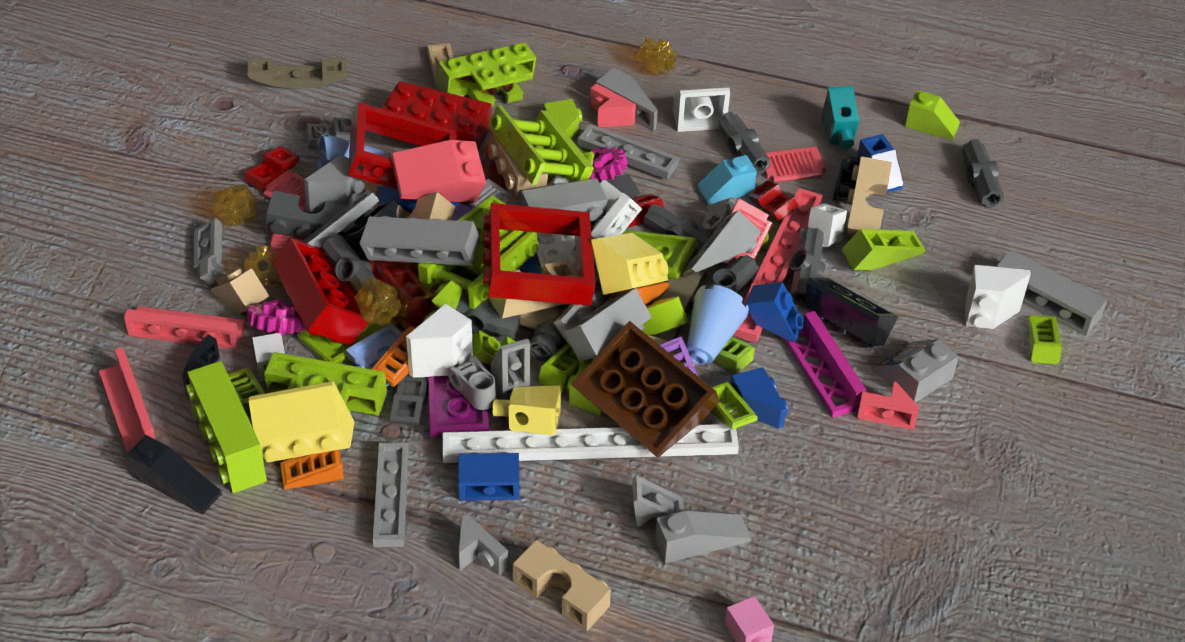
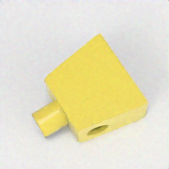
[493,386,561,435]

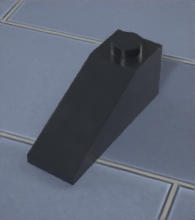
[126,435,222,515]

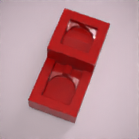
[244,146,300,191]
[747,180,799,221]

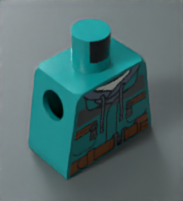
[821,86,859,149]

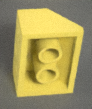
[591,233,668,295]
[249,381,354,462]

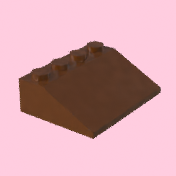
[571,321,720,458]

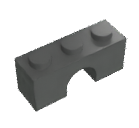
[265,190,349,239]

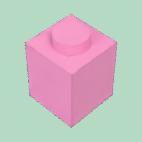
[724,596,774,642]

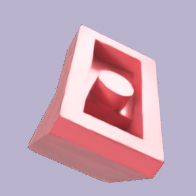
[590,83,636,127]
[857,381,919,430]

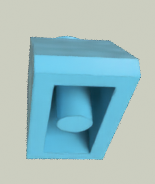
[697,155,757,205]

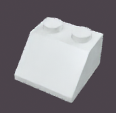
[673,88,730,132]
[965,265,1031,329]
[406,304,473,378]

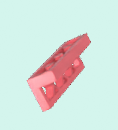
[124,306,246,350]
[99,347,156,453]

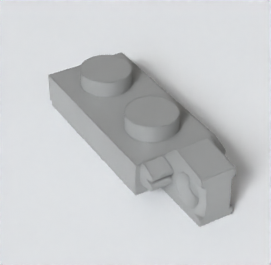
[194,218,222,286]

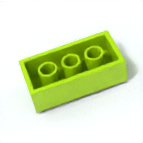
[185,361,267,493]

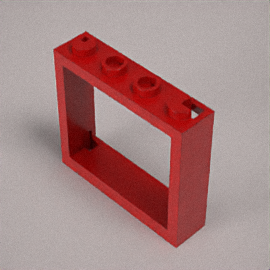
[348,102,457,189]
[483,203,595,306]

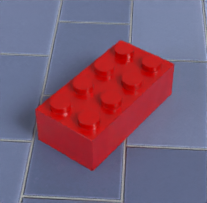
[381,81,492,150]
[272,238,370,346]

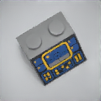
[874,339,959,403]

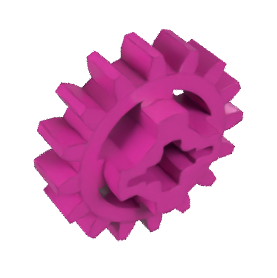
[589,147,628,182]
[247,300,306,336]

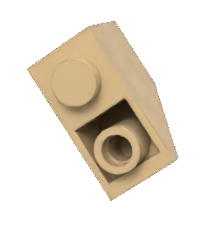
[210,268,269,314]

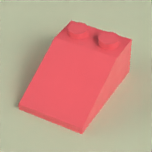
[391,140,486,203]

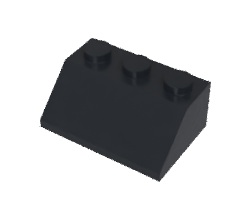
[805,277,898,348]

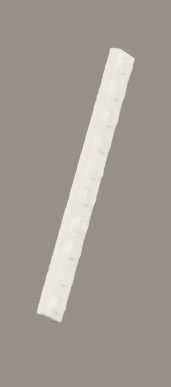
[443,424,739,463]

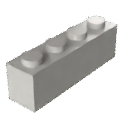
[360,216,481,266]
[996,249,1108,336]

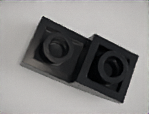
[182,335,220,396]

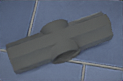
[718,111,770,175]
[962,139,1004,208]
[644,204,710,256]
[789,227,825,305]
[322,235,386,307]
[689,254,759,310]
[433,297,521,338]

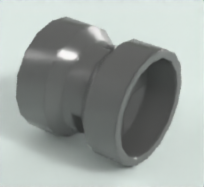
[530,322,563,362]

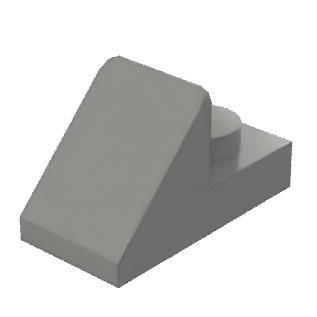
[632,475,684,527]
[459,514,509,575]

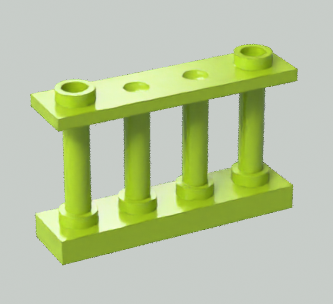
[488,105,594,185]
[418,232,539,309]

